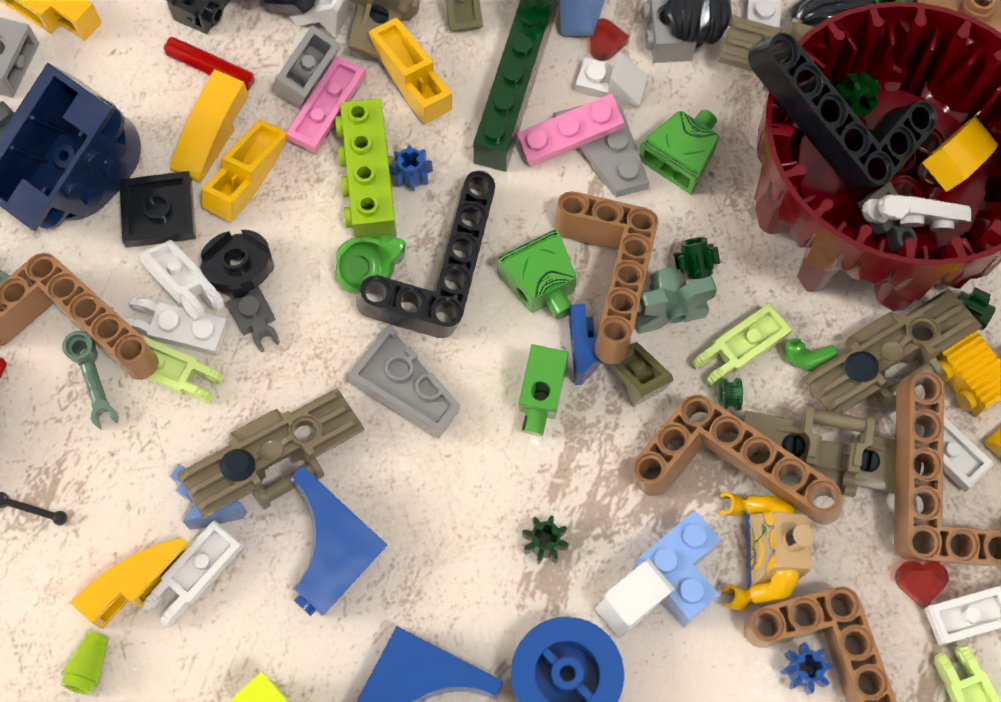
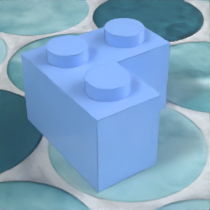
[633,510,721,628]

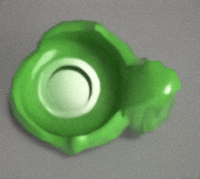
[335,234,406,294]

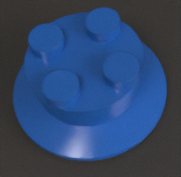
[511,617,624,702]

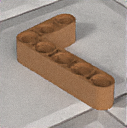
[554,191,658,364]
[0,253,159,380]
[894,371,1001,566]
[633,394,842,525]
[744,586,897,702]

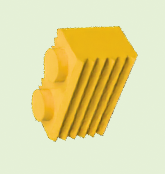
[935,331,1001,417]

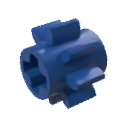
[389,145,433,191]
[780,642,833,695]

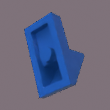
[569,304,602,385]

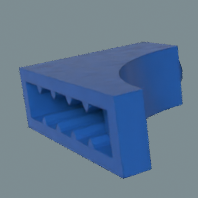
[290,466,387,616]
[356,626,503,702]

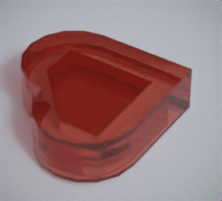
[589,18,630,61]
[895,561,949,609]

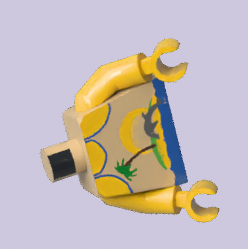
[719,492,815,612]

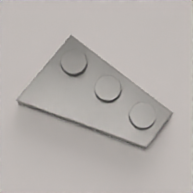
[553,97,649,197]
[348,324,460,439]

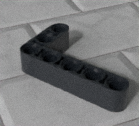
[748,32,937,191]
[356,170,495,338]

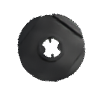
[200,230,275,298]

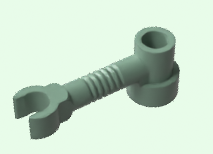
[62,331,119,429]

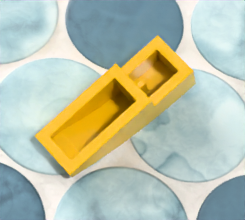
[1,0,102,41]
[368,17,452,124]
[170,69,249,184]
[922,116,998,192]
[202,119,287,222]
[69,537,190,629]

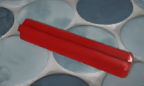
[163,37,255,91]

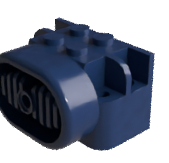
[0,62,141,231]

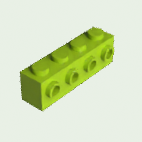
[335,98,397,237]

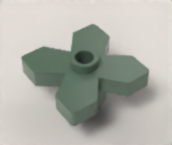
[635,267,717,334]

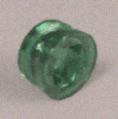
[719,378,743,411]

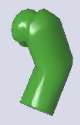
[784,338,838,371]

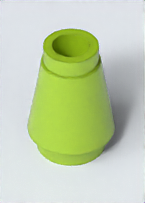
[61,632,109,695]

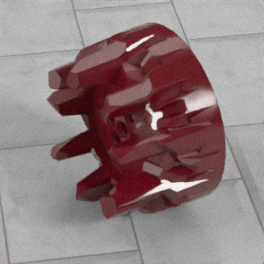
[754,1,1001,312]

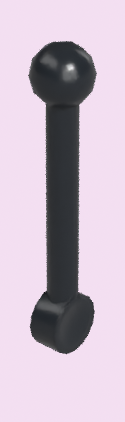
[0,492,68,526]

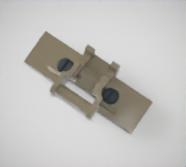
[743,403,922,498]

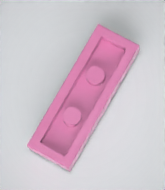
[285,56,367,154]
[517,93,626,167]

